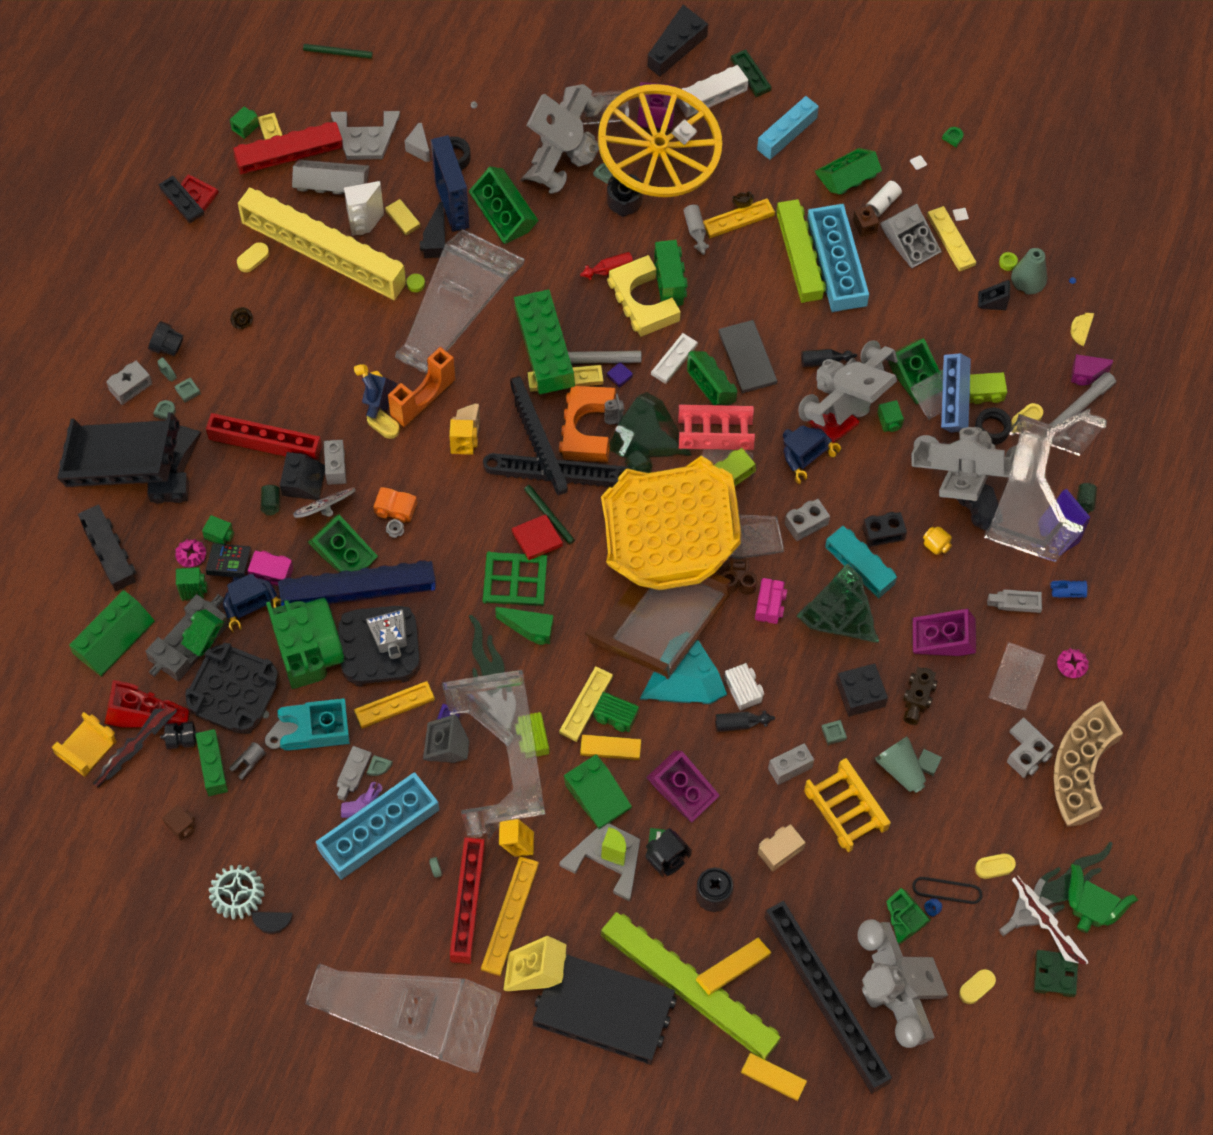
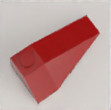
[104,680,189,728]

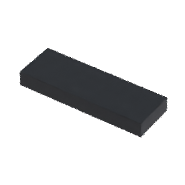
[158,176,204,224]

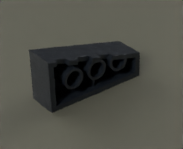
[647,5,708,77]
[78,504,137,592]

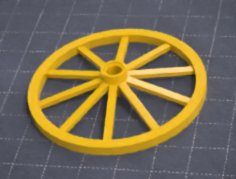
[598,84,722,197]

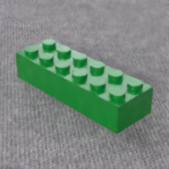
[514,289,575,394]

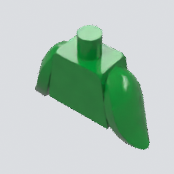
[1068,864,1138,933]

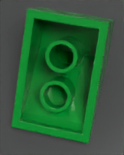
[887,338,943,404]
[308,515,378,583]
[563,754,632,829]

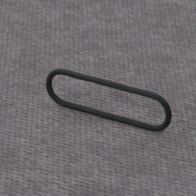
[912,877,983,904]

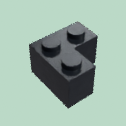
[957,484,1003,530]

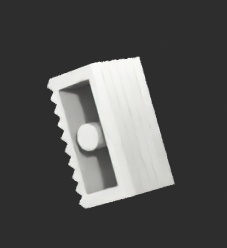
[724,663,764,711]

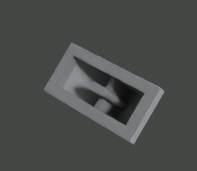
[405,123,430,162]

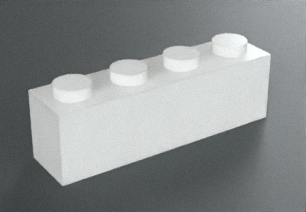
[676,65,748,117]

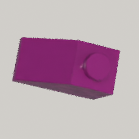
[1071,354,1113,385]

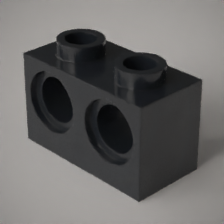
[862,512,907,547]

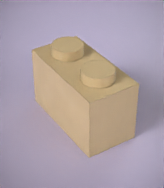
[758,824,806,872]

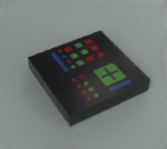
[206,543,251,578]

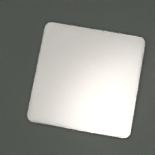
[910,155,927,170]
[953,208,969,221]

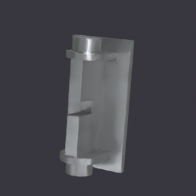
[604,394,624,428]

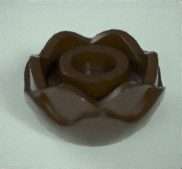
[732,191,754,208]
[230,307,253,329]

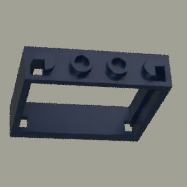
[431,135,469,232]

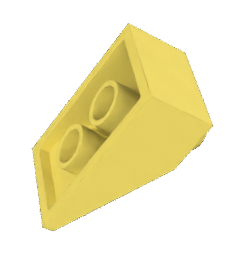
[504,936,566,991]

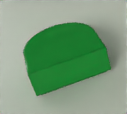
[942,127,964,148]

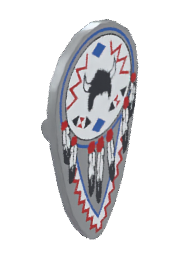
[293,488,356,518]

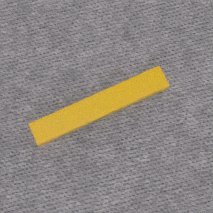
[481,856,539,976]

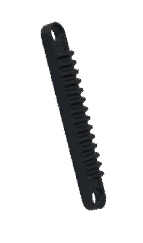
[510,376,568,495]
[483,453,630,487]

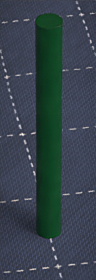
[303,44,373,59]
[524,485,575,545]

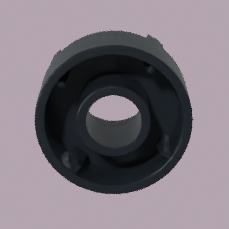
[148,321,184,357]

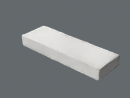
[651,333,698,384]

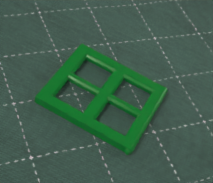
[482,551,547,606]

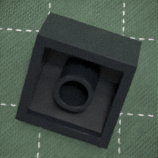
[280,452,325,500]

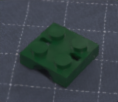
[1033,950,1078,997]

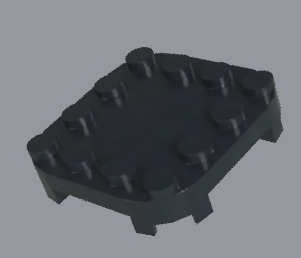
[338,606,420,687]
[185,642,279,734]

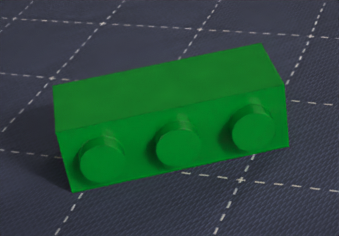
[195,729,228,796]

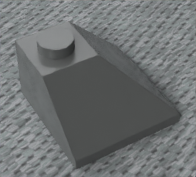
[423,715,469,763]

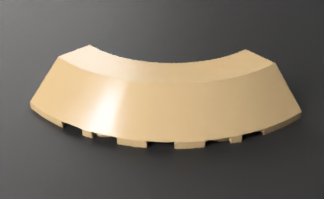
[1054,701,1123,827]

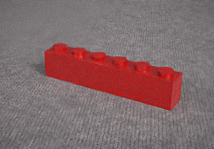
[233,122,343,175]
[206,413,322,461]
[450,838,485,964]

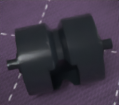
[160,721,199,749]

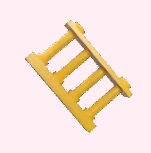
[804,758,891,853]

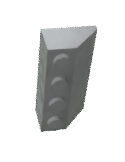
[292,160,369,194]

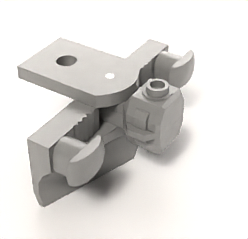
[520,84,604,194]

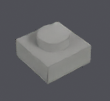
[672,119,697,145]

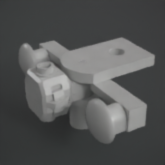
[798,340,898,426]
[911,427,1034,501]
[858,919,948,1048]

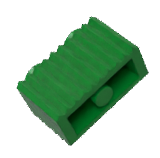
[176,567,208,601]
[181,609,224,656]
[593,692,639,732]

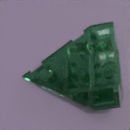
[610,392,691,458]
[796,563,879,643]

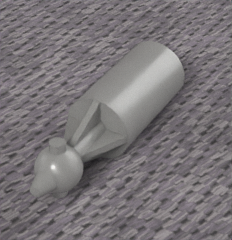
[684,205,709,255]

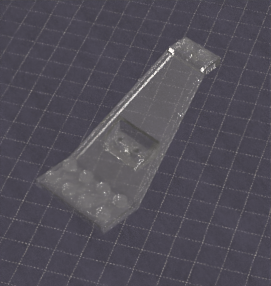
[395,229,525,373]

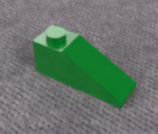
[495,607,554,645]

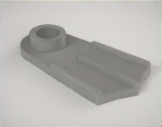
[265,719,298,749]

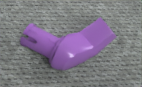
[341,782,382,818]

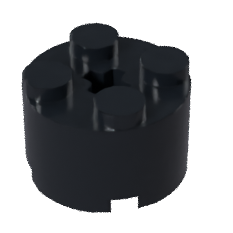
[607,174,643,217]
[645,828,692,877]

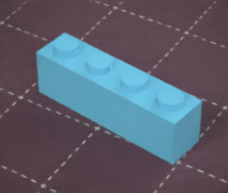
[757,96,819,160]

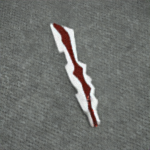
[1012,876,1088,965]

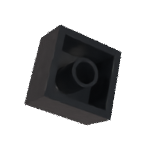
[836,663,888,717]

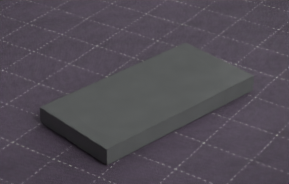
[718,320,777,393]

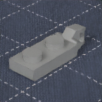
[987,590,1042,613]
[337,746,372,801]

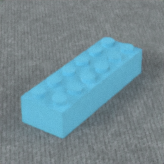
[807,204,869,312]
[316,772,439,880]

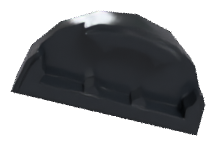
[252,912,293,934]

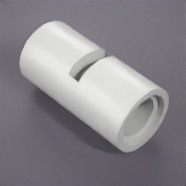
[866,181,902,217]

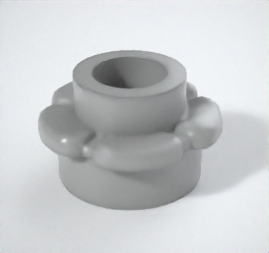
[386,519,404,538]

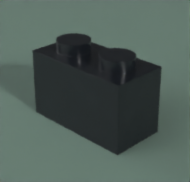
[147,472,189,504]

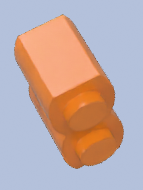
[373,487,418,523]

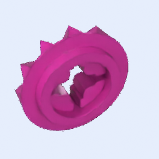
[175,539,206,568]
[1057,648,1089,678]

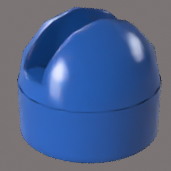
[924,899,943,916]

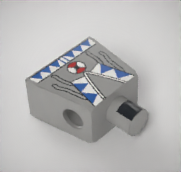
[366,610,407,659]

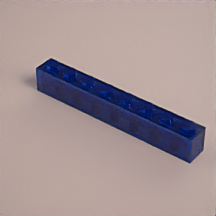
[278,560,436,606]

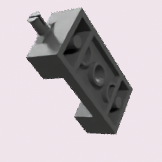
[145,594,229,682]

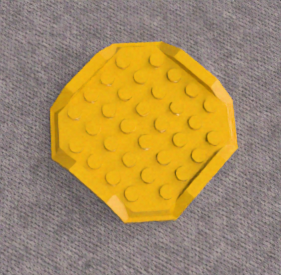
[601,456,741,590]

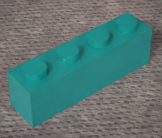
[825,526,897,599]

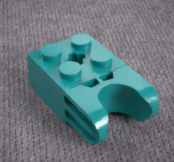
[277,698,350,750]

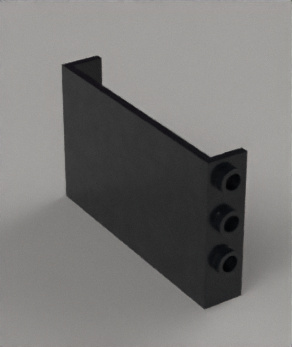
[57,412,180,487]
[533,954,677,1065]

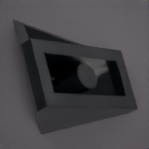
[978,280,1010,311]

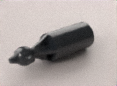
[801,349,857,367]
[715,711,775,732]

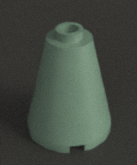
[1011,248,1048,294]
[875,736,926,793]

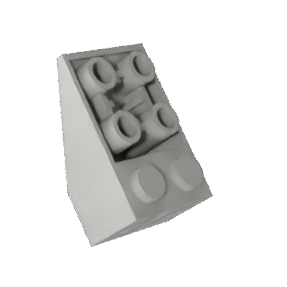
[880,204,942,268]

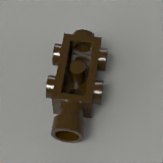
[903,667,938,725]

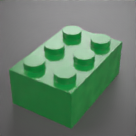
[654,240,688,306]

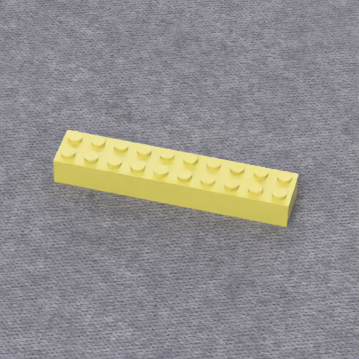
[238,188,406,301]

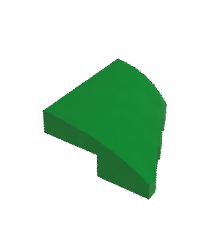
[886,888,931,945]

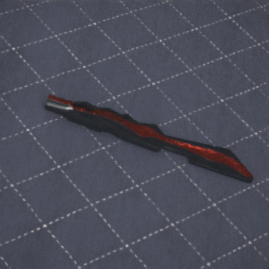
[93,708,177,788]

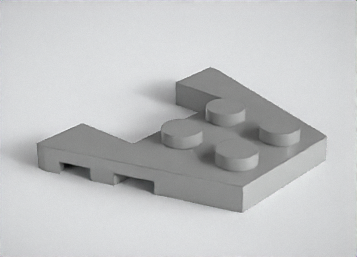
[331,111,400,160]
[559,823,640,901]

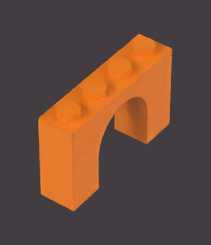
[388,347,456,427]
[559,386,616,462]

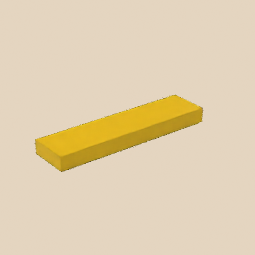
[703,198,775,239]
[354,681,435,729]
[696,938,771,995]

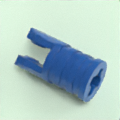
[1050,581,1087,598]

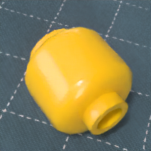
[923,527,952,555]

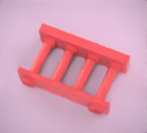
[678,405,755,450]

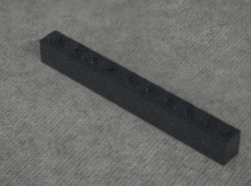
[764,901,892,1094]

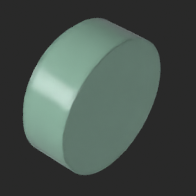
[429,857,443,878]

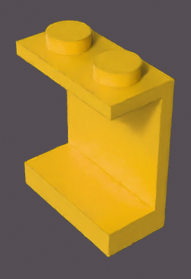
[52,712,117,777]

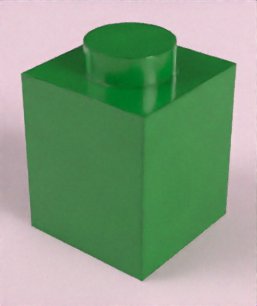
[230,106,259,139]
[877,400,904,432]
[202,515,234,544]

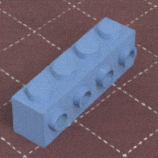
[941,353,971,433]

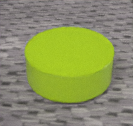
[999,252,1018,271]
[407,274,425,292]

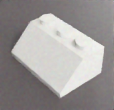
[344,181,384,236]

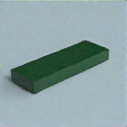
[730,49,772,97]

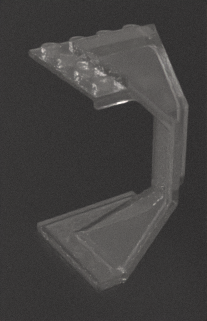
[984,408,1107,562]
[442,670,545,839]

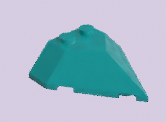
[640,632,727,704]

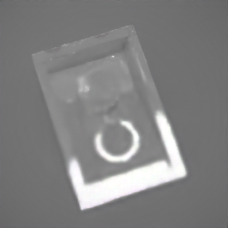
[728,514,784,559]
[989,642,1046,711]

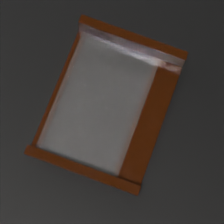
[585,573,731,679]

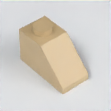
[452,404,480,435]

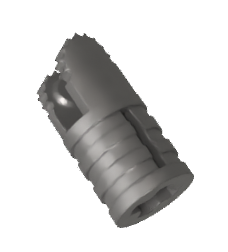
[229,742,266,780]

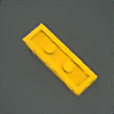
[580,735,641,760]
[741,1053,807,1101]

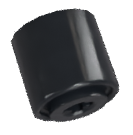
[695,867,734,912]

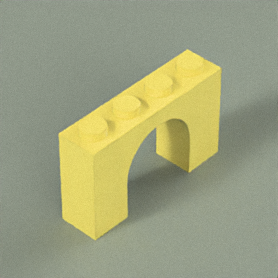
[607,255,680,337]

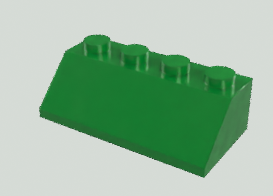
[469,166,539,244]
[69,590,155,677]

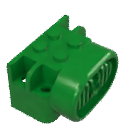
[266,598,345,689]

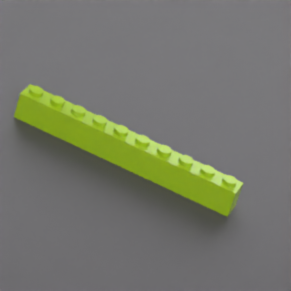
[601,912,781,1060]

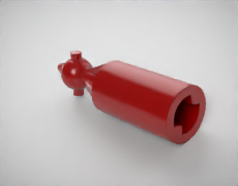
[580,252,633,280]

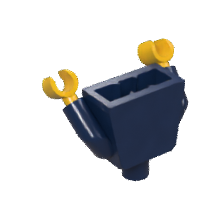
[354,364,397,419]
[783,425,841,484]
[223,574,285,633]

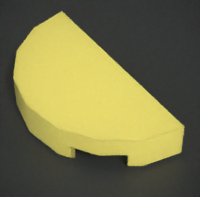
[1070,313,1094,346]

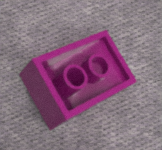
[637,82,675,129]
[913,609,976,656]
[646,751,720,823]

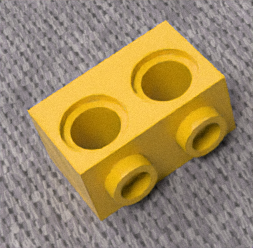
[449,419,478,455]
[499,817,534,857]

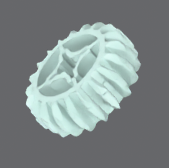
[209,865,264,920]

